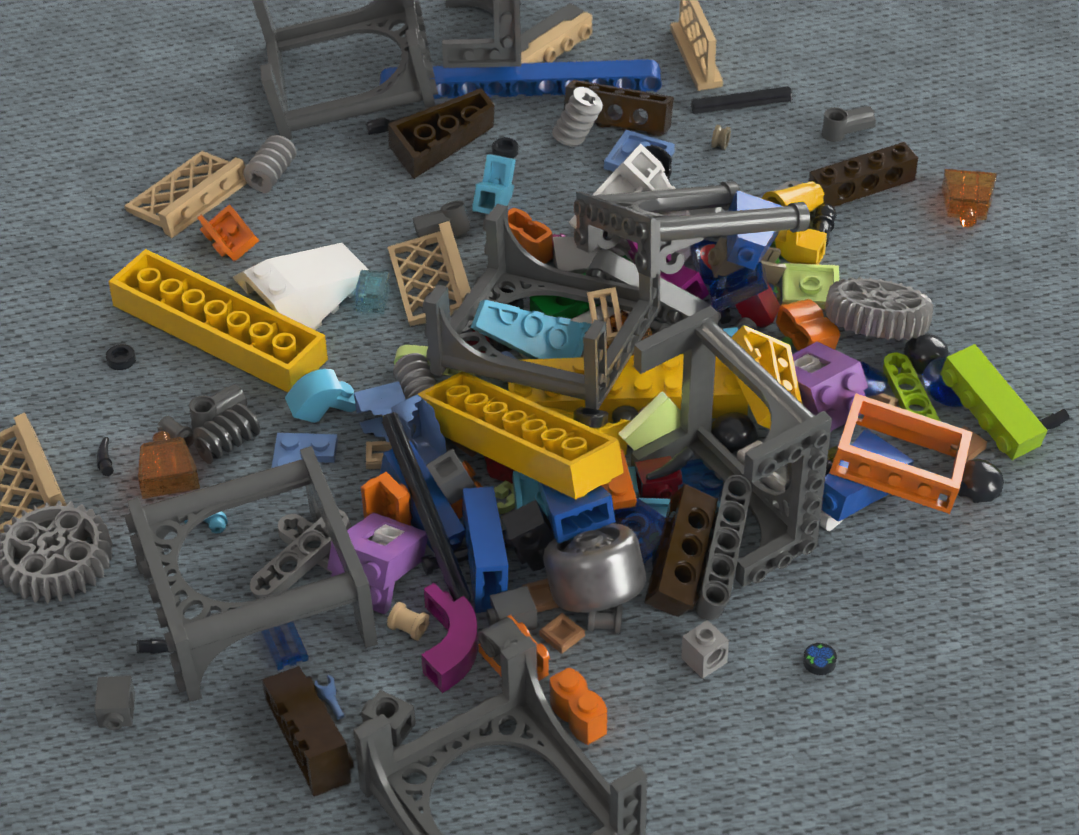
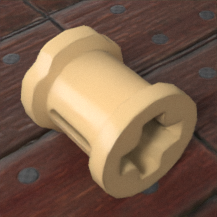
[387,602,430,641]

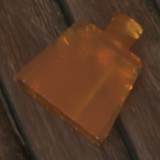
[942,169,997,227]
[138,431,200,499]

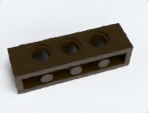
[564,80,674,136]
[809,142,918,207]
[644,484,718,617]

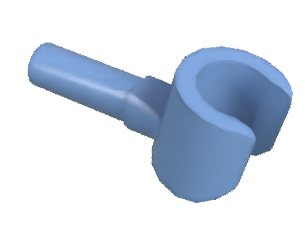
[314,675,345,720]

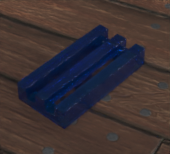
[261,621,309,670]

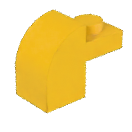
[775,229,827,265]

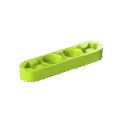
[883,352,941,422]

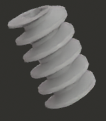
[552,87,603,147]
[244,135,297,193]
[393,353,437,416]

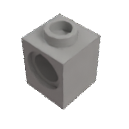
[681,620,729,679]

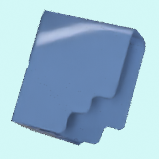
[354,381,414,442]
[391,394,446,465]

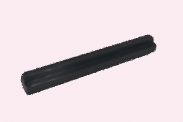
[691,86,792,114]

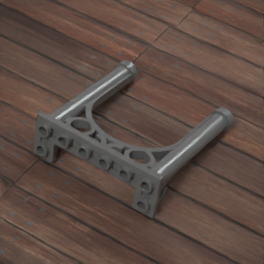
[574,181,810,278]

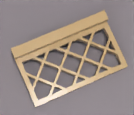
[670,0,723,91]
[124,151,247,238]
[388,221,471,326]
[0,413,67,533]

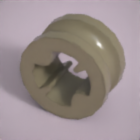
[711,124,731,150]

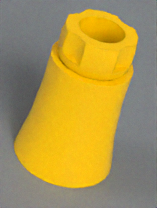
[762,181,824,212]

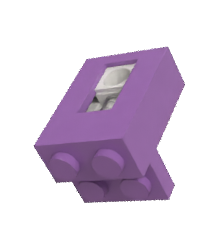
[792,342,868,431]
[327,512,428,614]

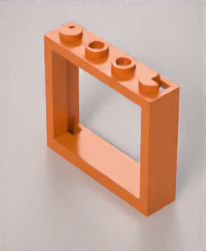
[830,393,972,514]

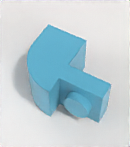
[472,154,516,214]
[285,369,356,423]

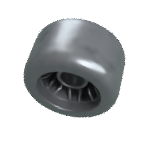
[543,523,646,612]

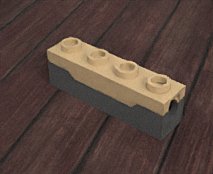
[521,3,592,63]

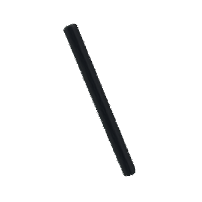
[382,412,471,602]

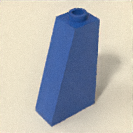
[727,190,784,270]
[821,429,914,522]
[380,440,465,553]
[537,481,615,544]
[462,486,509,613]

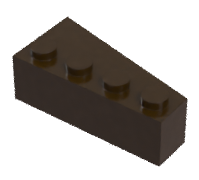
[388,88,495,179]
[262,666,354,797]

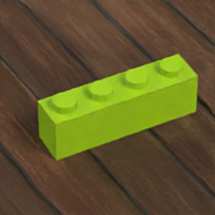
[940,344,1048,460]

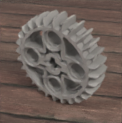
[825,277,934,341]
[0,501,112,603]

